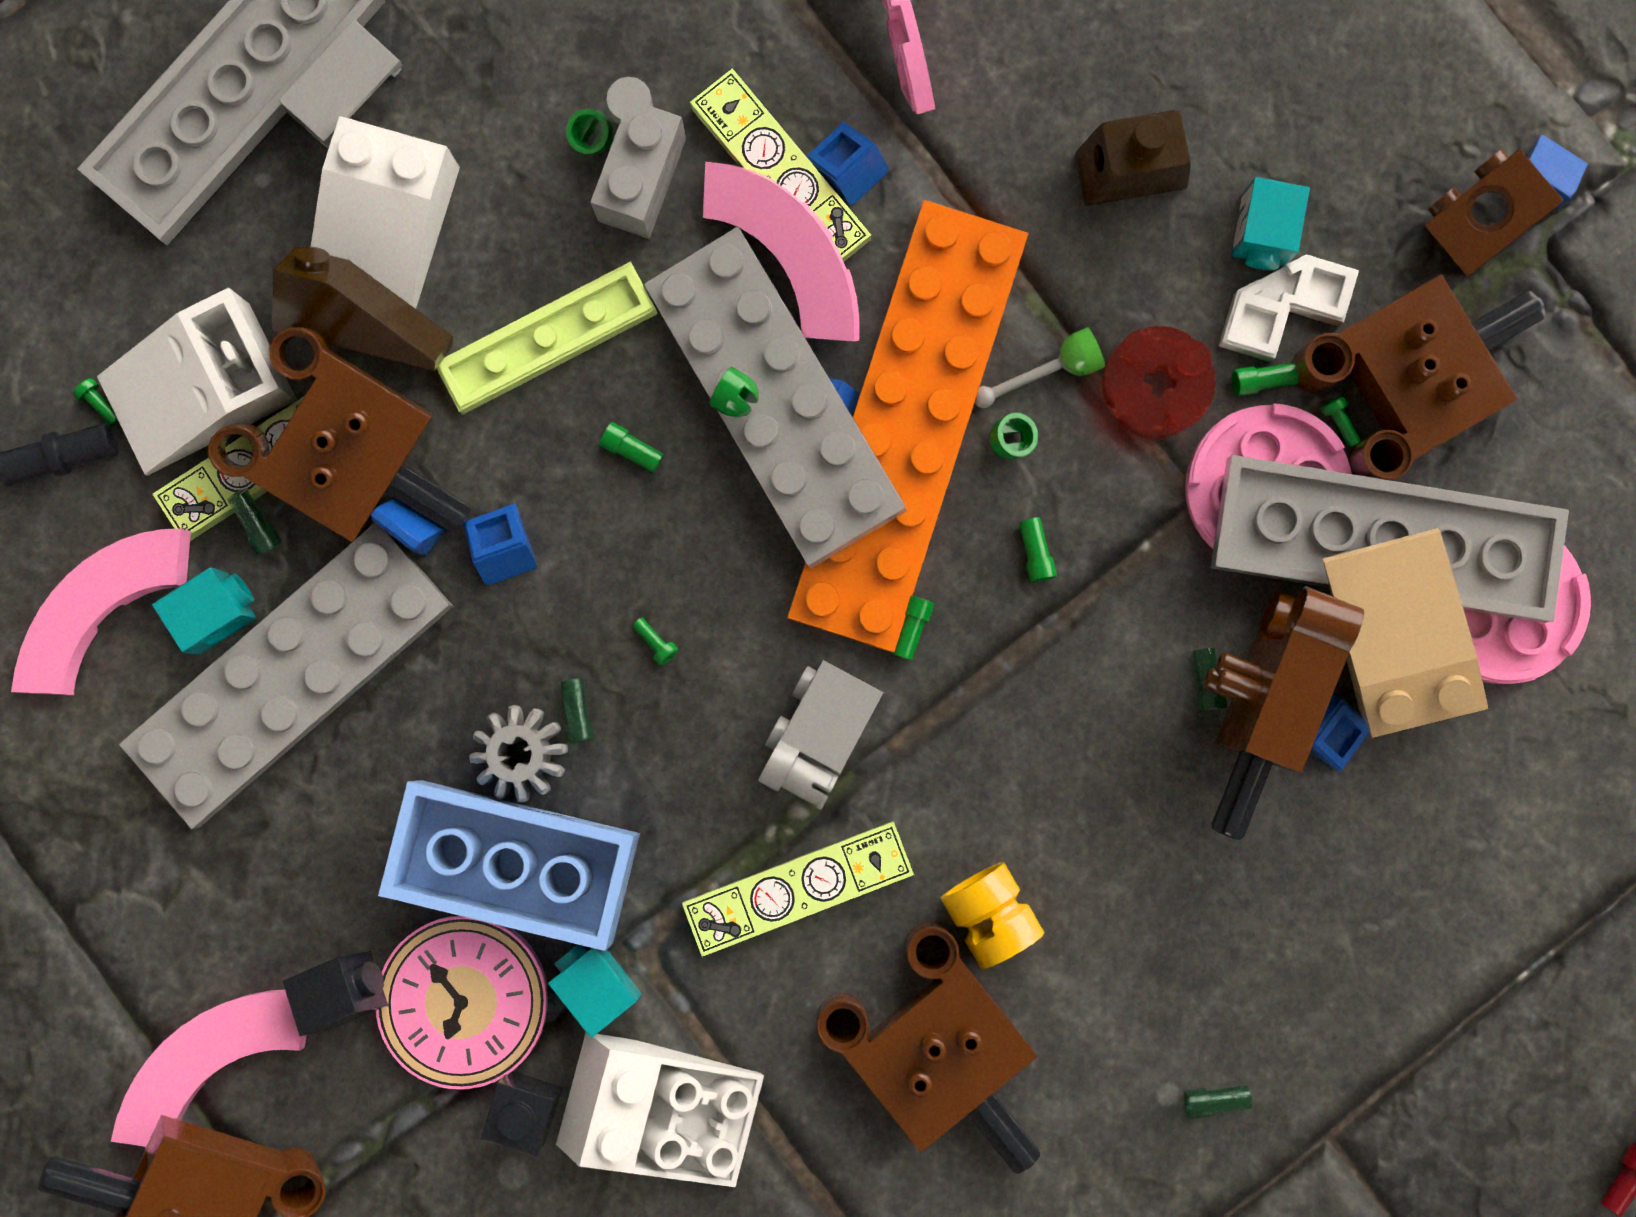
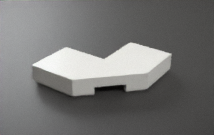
[1218,255,1359,362]

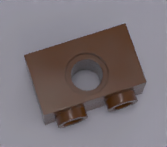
[1425,148,1564,276]

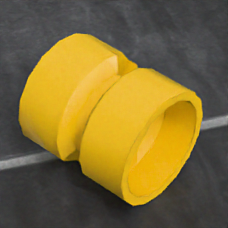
[940,862,1045,969]

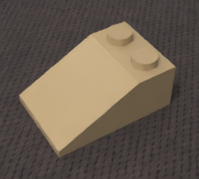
[1322,528,1488,738]

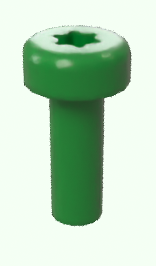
[73,378,119,426]
[1320,396,1361,448]
[632,618,678,666]

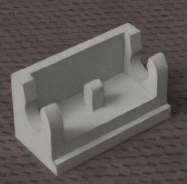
[278,19,402,149]

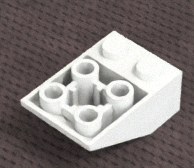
[97,288,297,476]
[556,1032,764,1187]

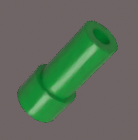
[1231,363,1299,397]
[599,422,664,473]
[1019,517,1057,583]
[891,595,935,660]

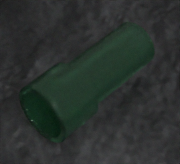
[227,488,281,554]
[1192,647,1228,712]
[561,678,594,744]
[1184,1085,1252,1119]

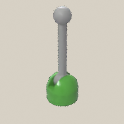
[974,327,1105,408]

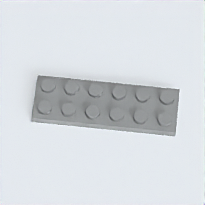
[77,0,385,245]
[644,226,908,568]
[1211,455,1569,623]
[119,523,454,829]

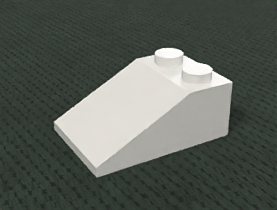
[311,116,460,309]

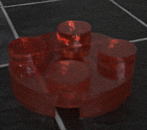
[1102,326,1216,439]

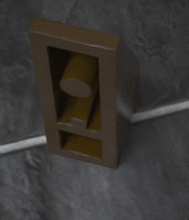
[272,247,453,371]

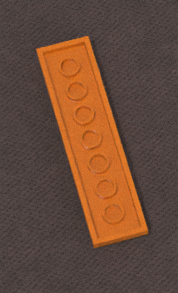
[787,200,1029,653]

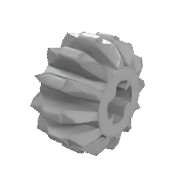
[469,705,568,802]

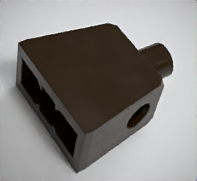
[1075,110,1191,206]

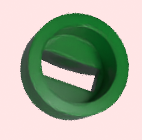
[566,109,614,155]
[710,367,759,418]
[989,413,1038,460]

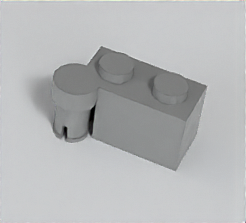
[590,77,686,239]
[758,660,884,810]

